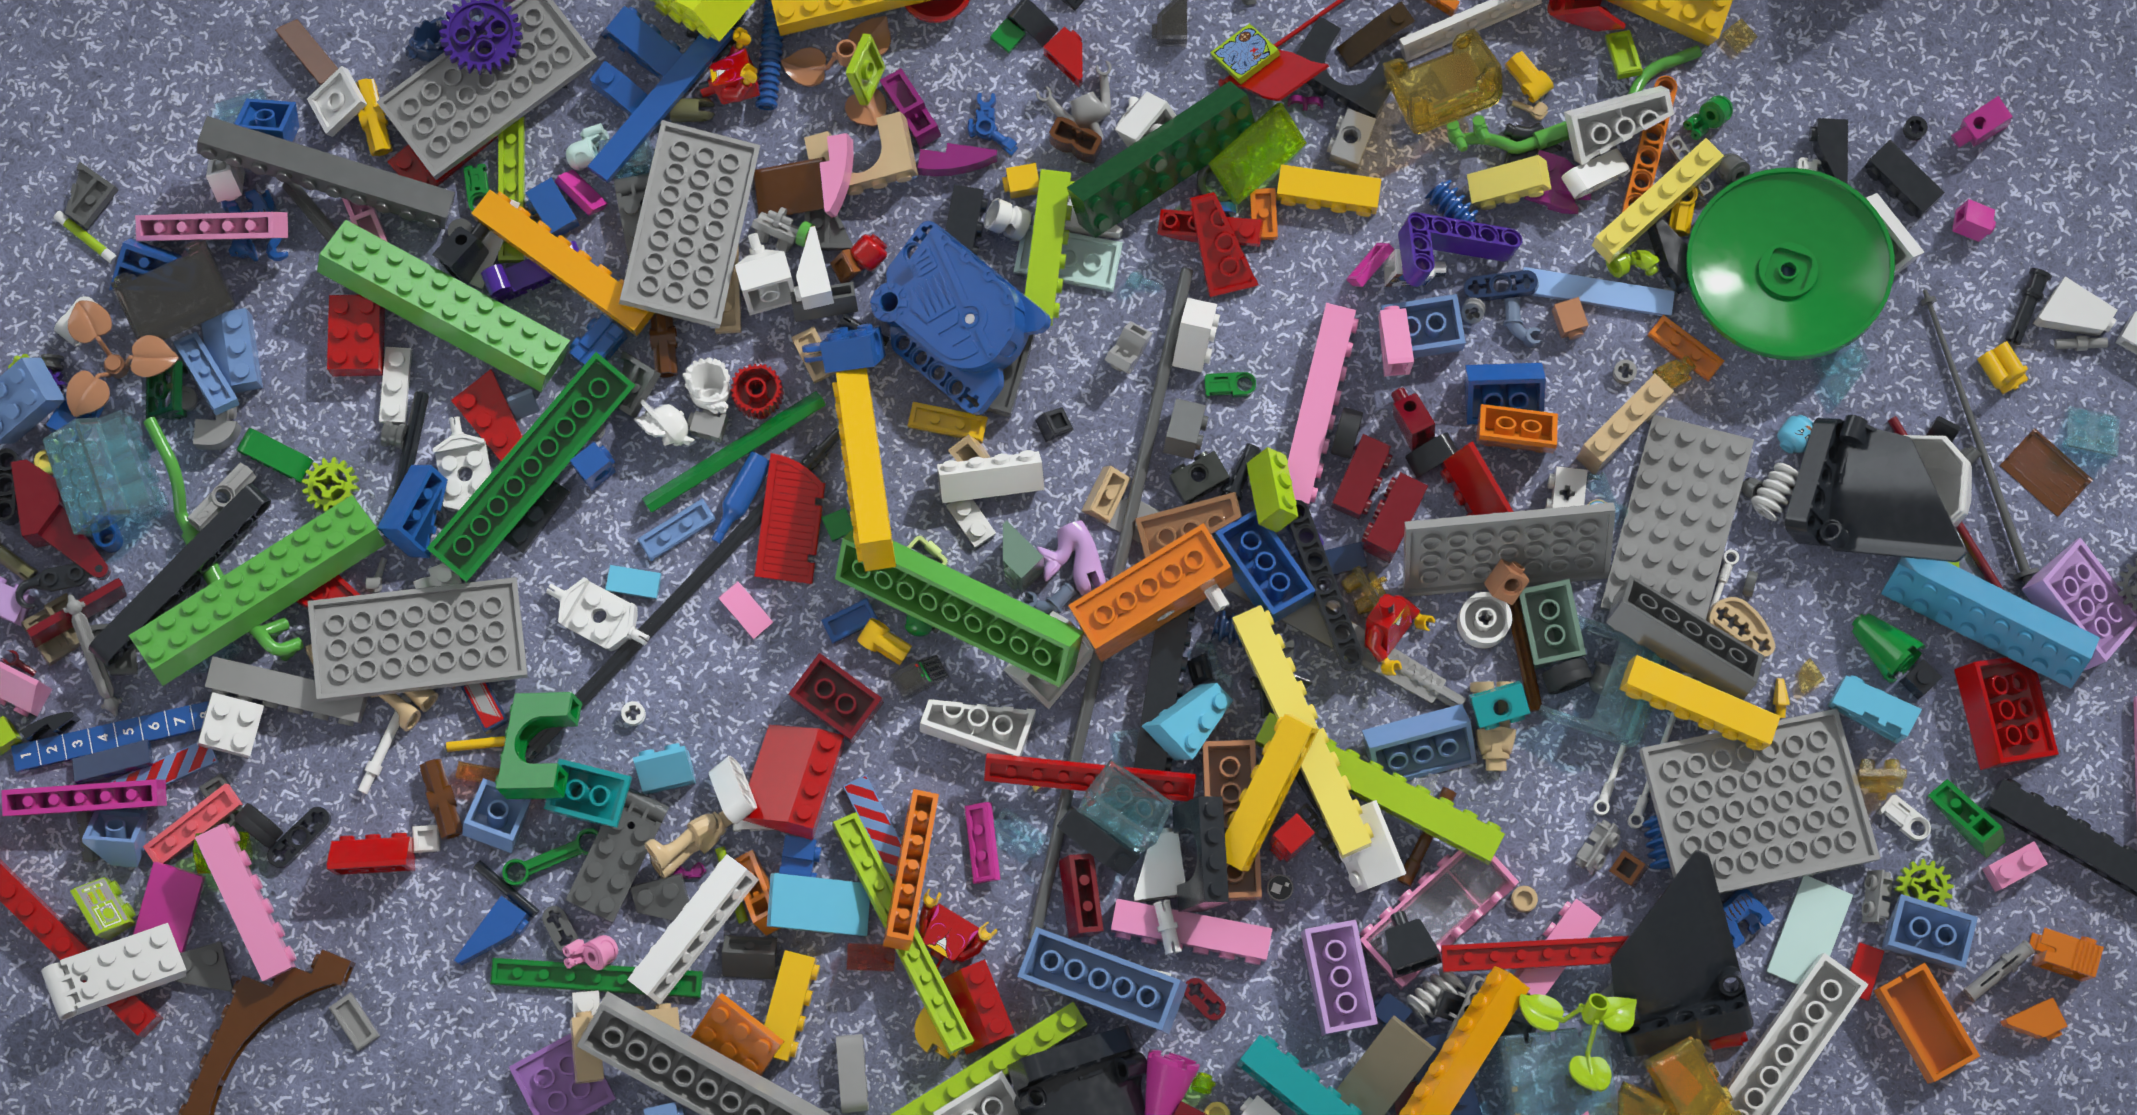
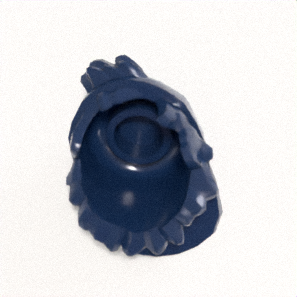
[405,16,465,63]

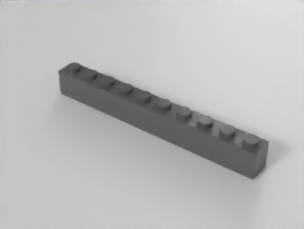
[197,116,455,229]

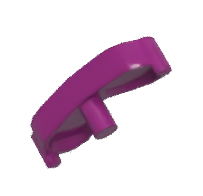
[1288,95,1324,111]
[670,862,707,879]

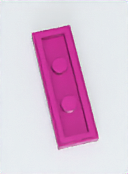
[965,802,1000,884]

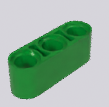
[236,428,314,483]

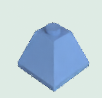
[82,809,148,867]

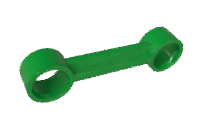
[502,828,598,887]

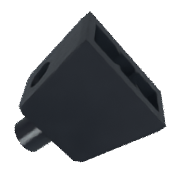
[432,222,490,285]
[1385,911,1442,979]

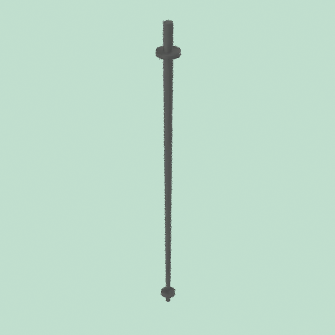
[1920,289,2039,604]

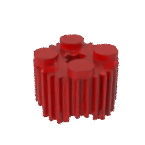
[731,364,784,420]

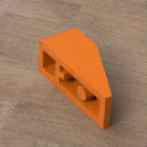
[734,849,780,936]

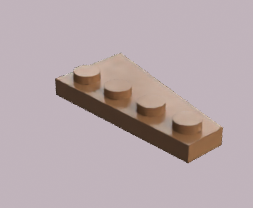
[1135,492,1242,558]

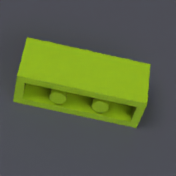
[1246,447,1299,533]

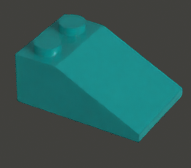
[544,758,632,828]

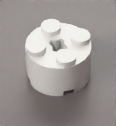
[1457,592,1512,649]

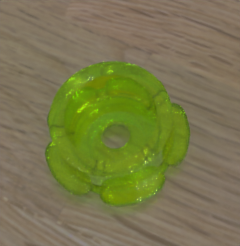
[1191,1072,1216,1094]

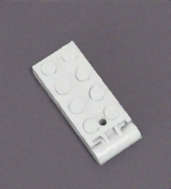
[41,923,186,1020]

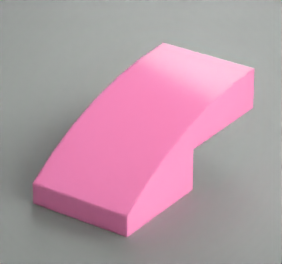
[718,581,773,639]

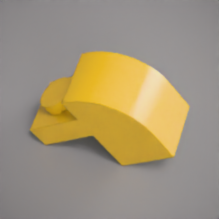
[915,1006,962,1060]

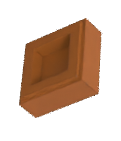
[830,249,861,284]

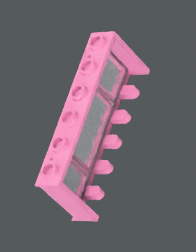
[1359,850,1519,990]

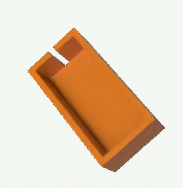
[1873,963,1980,1084]

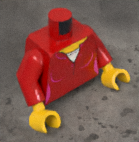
[699,27,760,105]
[1364,594,1435,676]
[919,888,998,969]

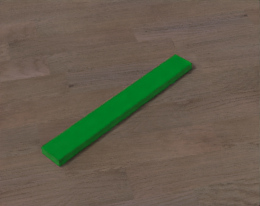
[642,391,826,513]
[490,958,703,998]

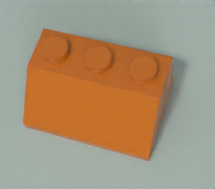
[1476,404,1558,453]

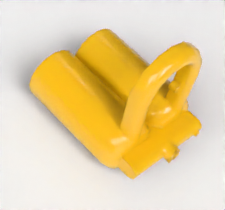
[1977,341,2028,394]

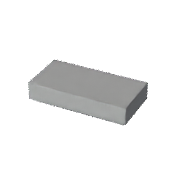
[328,992,380,1051]

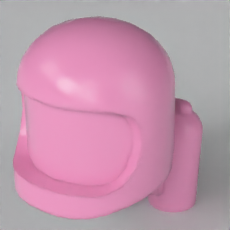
[562,935,618,970]

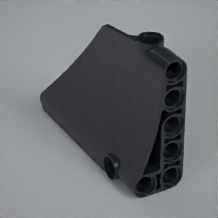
[1785,415,1967,562]
[1611,850,1754,1057]
[1007,1025,1147,1115]

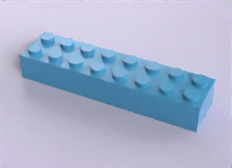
[1881,557,2100,688]

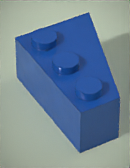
[600,5,683,80]
[109,238,204,291]
[377,465,448,558]

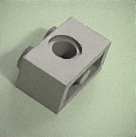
[1326,109,1376,171]

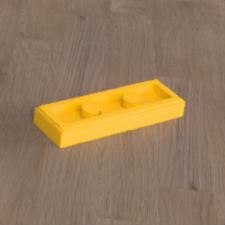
[907,402,988,443]

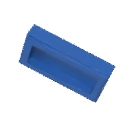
[821,597,878,644]

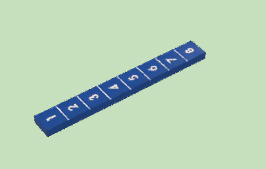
[11,701,209,772]

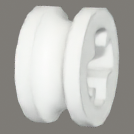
[621,701,646,726]

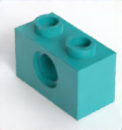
[1469,681,1530,730]

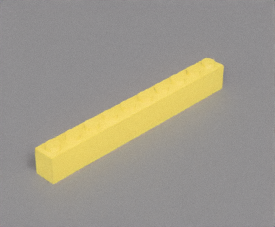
[1232,605,1374,859]

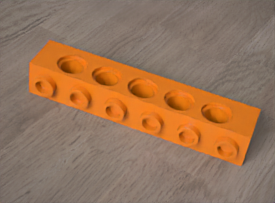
[883,789,939,951]

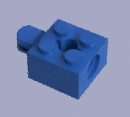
[802,324,886,373]

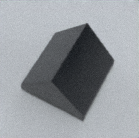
[1187,653,1215,686]

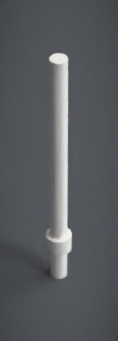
[358,693,411,794]

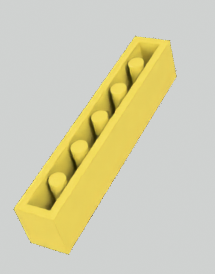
[1592,138,1724,264]

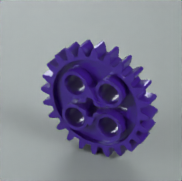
[439,0,523,75]

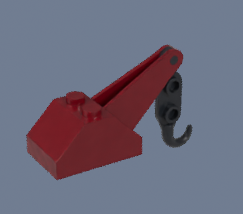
[11,459,111,609]

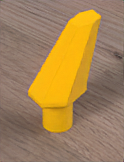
[1773,678,1790,718]

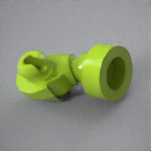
[1605,250,1660,278]

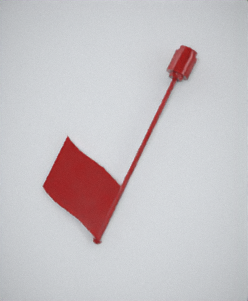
[1218,0,1345,101]

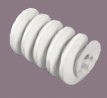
[1751,463,1799,521]
[1407,967,1466,1024]

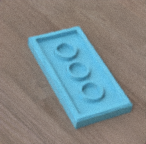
[767,873,870,937]

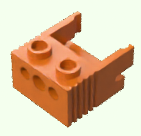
[2029,928,2104,982]

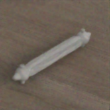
[63,594,122,717]

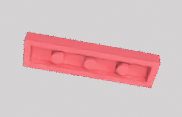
[143,784,243,864]

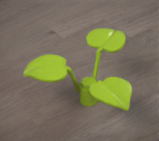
[1519,993,1637,1092]

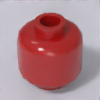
[850,234,887,271]

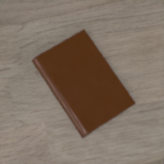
[754,157,826,216]
[1999,428,2093,517]

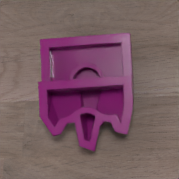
[1524,150,1591,214]

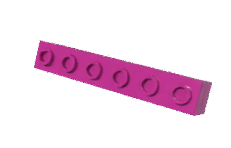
[1,779,167,816]

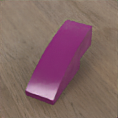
[879,68,941,148]
[918,143,998,176]

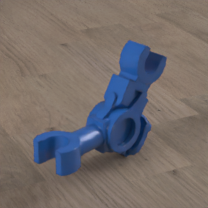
[967,93,1018,156]

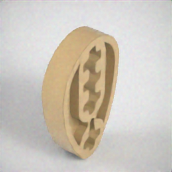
[1706,597,1775,658]

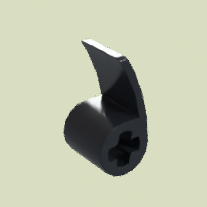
[1006,0,1058,47]
[1405,432,1458,478]

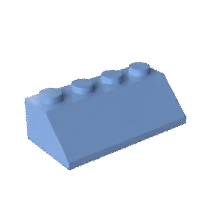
[1362,704,1477,781]

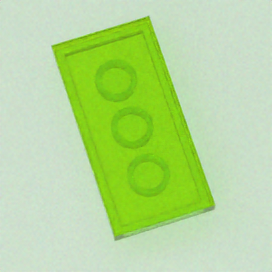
[1208,103,1307,205]

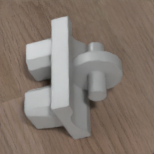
[751,207,799,253]

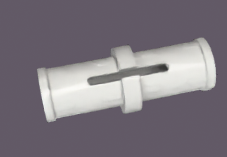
[1153,900,1182,955]

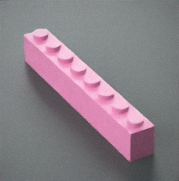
[1288,303,1359,506]

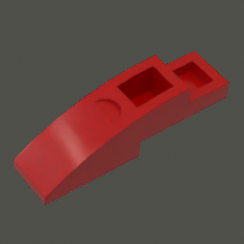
[1157,209,1263,247]

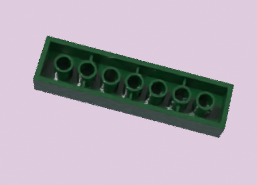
[1067,81,1258,238]

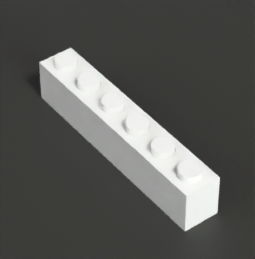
[627,854,759,1005]

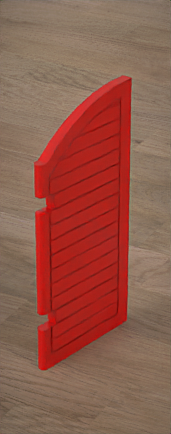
[754,453,826,584]

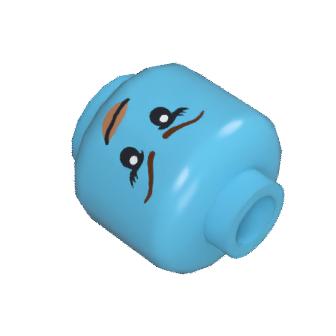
[1777,415,1814,454]

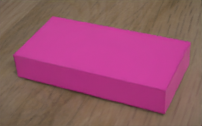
[554,169,608,216]
[1347,243,1395,287]

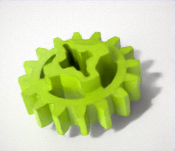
[302,457,360,512]
[1894,859,1954,907]

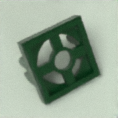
[146,361,188,420]

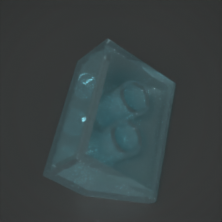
[1078,759,1174,854]

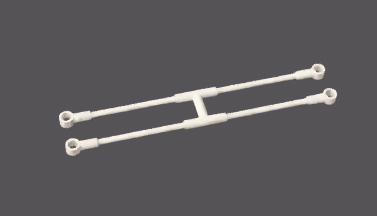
[1593,550,1739,829]

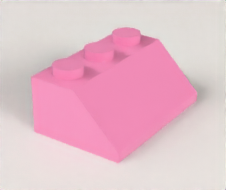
[0,662,52,717]

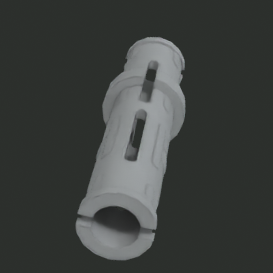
[1963,940,2035,1002]

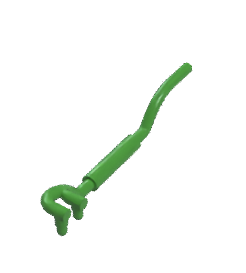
[1447,45,1702,154]
[143,417,303,661]

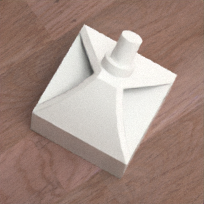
[1115,92,1176,147]
[735,233,794,315]

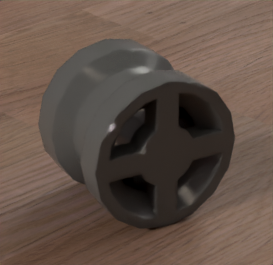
[381,421,407,449]

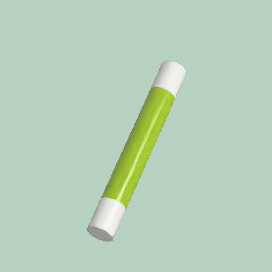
[54,211,118,264]

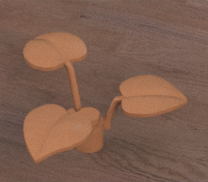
[781,16,891,127]
[66,300,179,418]

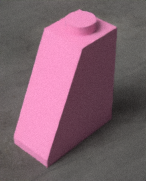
[1378,306,1414,377]

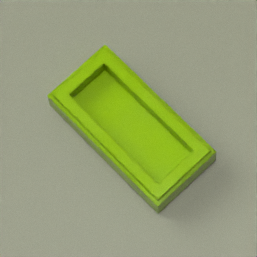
[1605,30,1643,80]

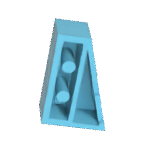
[1828,675,1922,744]
[1142,683,1233,760]

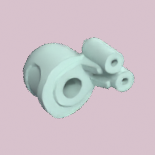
[566,123,609,171]

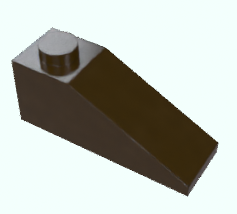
[1336,1,1415,69]

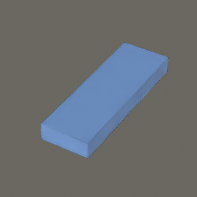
[637,498,717,562]

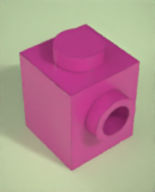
[1952,199,1996,242]

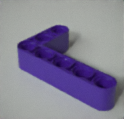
[1398,212,1523,287]

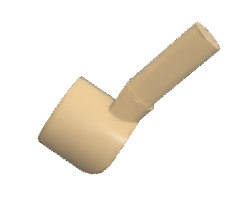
[1512,100,1548,120]

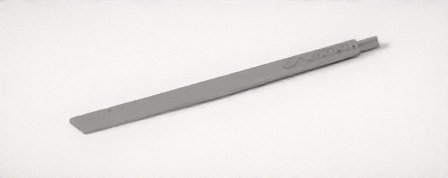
[1095,498,1466,707]

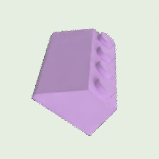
[1301,920,1378,1036]

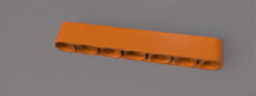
[1620,76,1677,243]

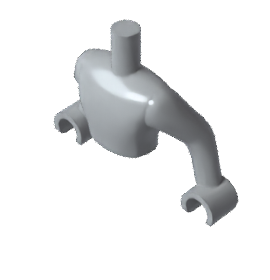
[1036,61,1112,138]

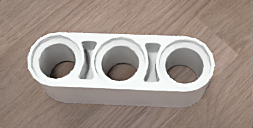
[1561,148,1631,199]
[709,756,757,824]

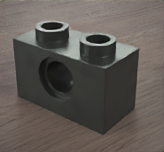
[1169,451,1230,505]

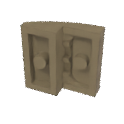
[21,593,81,667]

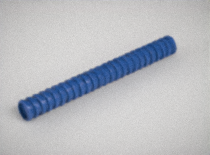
[755,0,784,110]

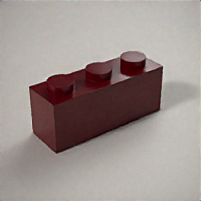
[1331,434,1393,520]
[1059,853,1104,939]

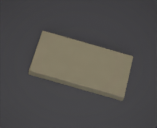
[1336,1016,1436,1115]

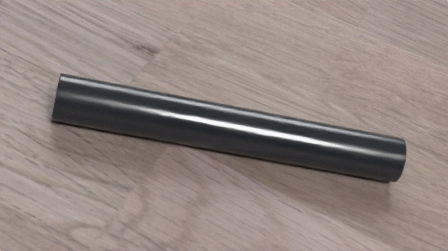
[474,860,540,918]

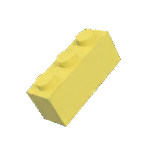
[1467,155,1551,210]

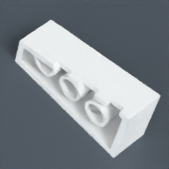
[1564,86,1674,165]
[920,699,1036,756]

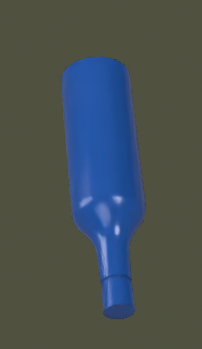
[711,451,770,544]

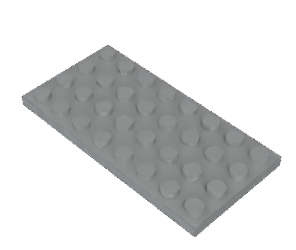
[376,0,599,180]
[619,120,760,328]
[1600,415,1754,620]
[1403,503,1616,597]
[308,577,528,702]

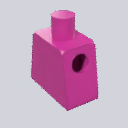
[1951,96,2013,148]

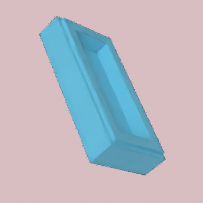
[605,565,662,600]

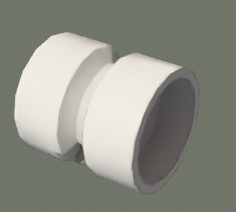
[984,198,1031,241]

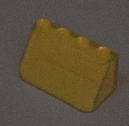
[1643,1036,1742,1115]

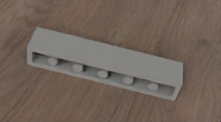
[205,656,368,727]

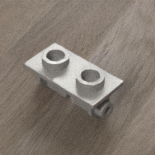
[1575,819,1621,876]
[1861,870,1893,925]

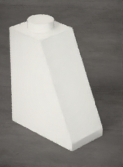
[2033,277,2117,336]
[1134,828,1185,902]

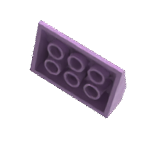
[2021,538,2137,670]

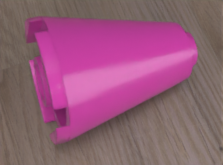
[1145,1050,1200,1115]

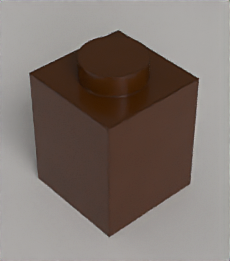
[1609,849,1649,888]

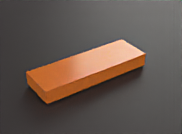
[1647,315,1725,382]

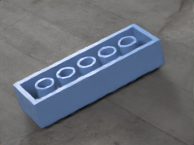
[1017,927,1188,1034]

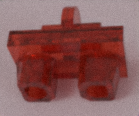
[846,943,895,972]

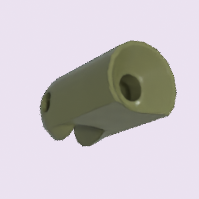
[670,97,715,123]

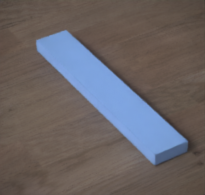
[1521,267,1675,318]

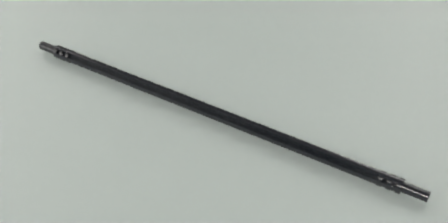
[494,428,840,782]

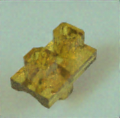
[1652,356,1696,390]
[1341,565,1388,615]
[1857,759,1907,801]

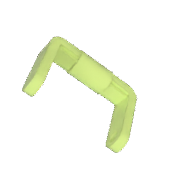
[907,536,948,566]

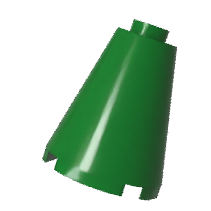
[1852,613,1926,684]

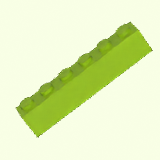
[1025,169,1074,326]

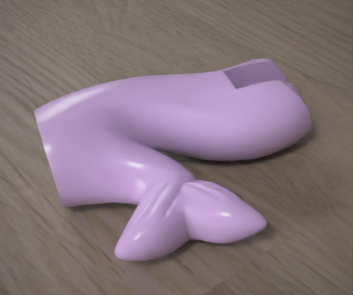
[1037,521,1106,596]

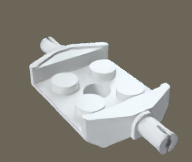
[433,416,491,511]
[546,577,650,652]

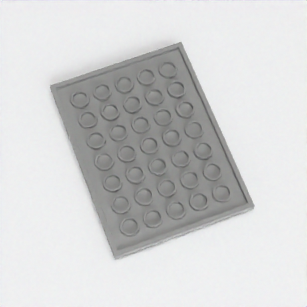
[1639,709,1880,894]

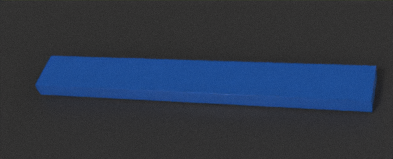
[588,29,734,183]

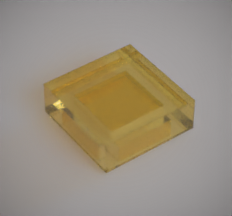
[1721,18,1758,54]

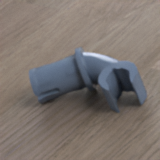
[1503,298,1542,348]
[1020,582,1077,613]

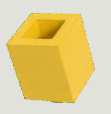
[1002,163,1039,199]

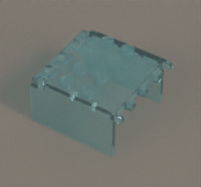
[1494,1024,1619,1115]

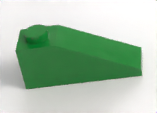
[1928,779,2006,858]

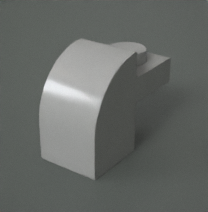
[1105,321,1153,374]
[193,406,241,450]

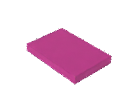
[133,862,206,953]

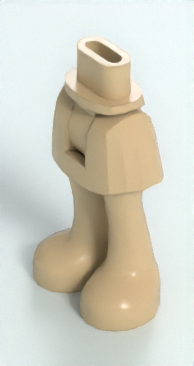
[1470,681,1516,771]
[370,689,438,731]
[644,811,733,879]

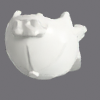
[683,357,731,414]
[634,399,695,446]

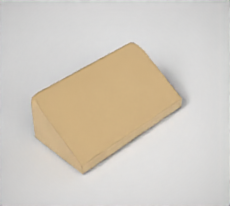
[1082,466,1131,523]

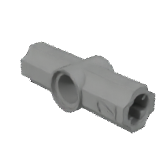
[186,462,257,531]

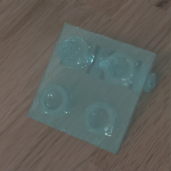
[2062,406,2120,460]

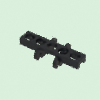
[1295,803,1342,864]

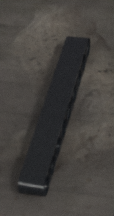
[88,483,271,667]

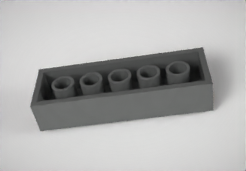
[1606,575,1764,700]

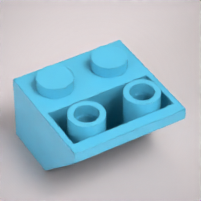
[633,743,696,795]

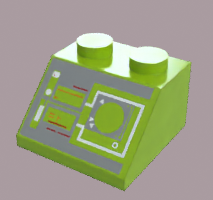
[70,877,136,941]

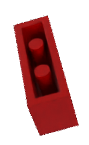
[1270,813,1315,863]

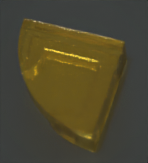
[1798,658,1825,694]

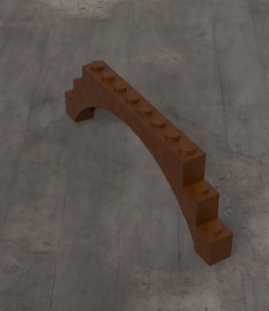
[178,949,356,1115]

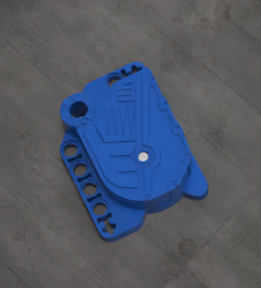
[870,221,1051,415]

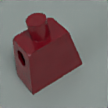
[1391,387,1435,452]

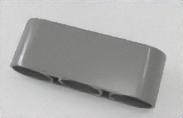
[836,1034,869,1113]

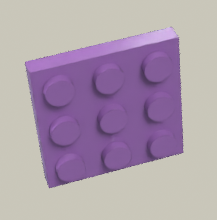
[509,1033,617,1115]

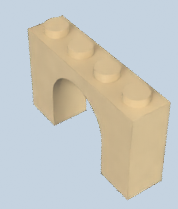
[804,112,918,195]
[1576,373,1674,476]
[570,1003,680,1084]

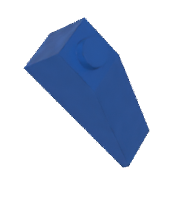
[589,61,648,116]
[454,896,530,965]

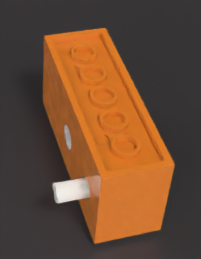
[1068,523,1235,662]

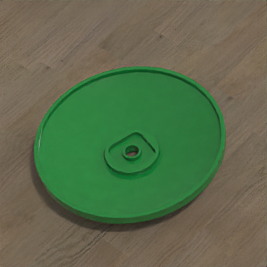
[1686,168,1895,360]

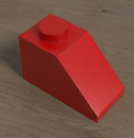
[1043,26,1083,88]

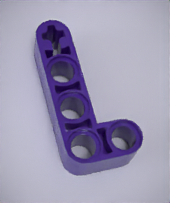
[481,241,579,304]

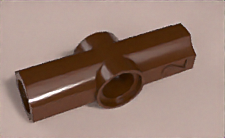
[649,313,678,378]
[419,759,463,840]

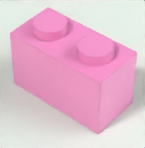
[1982,841,2048,892]

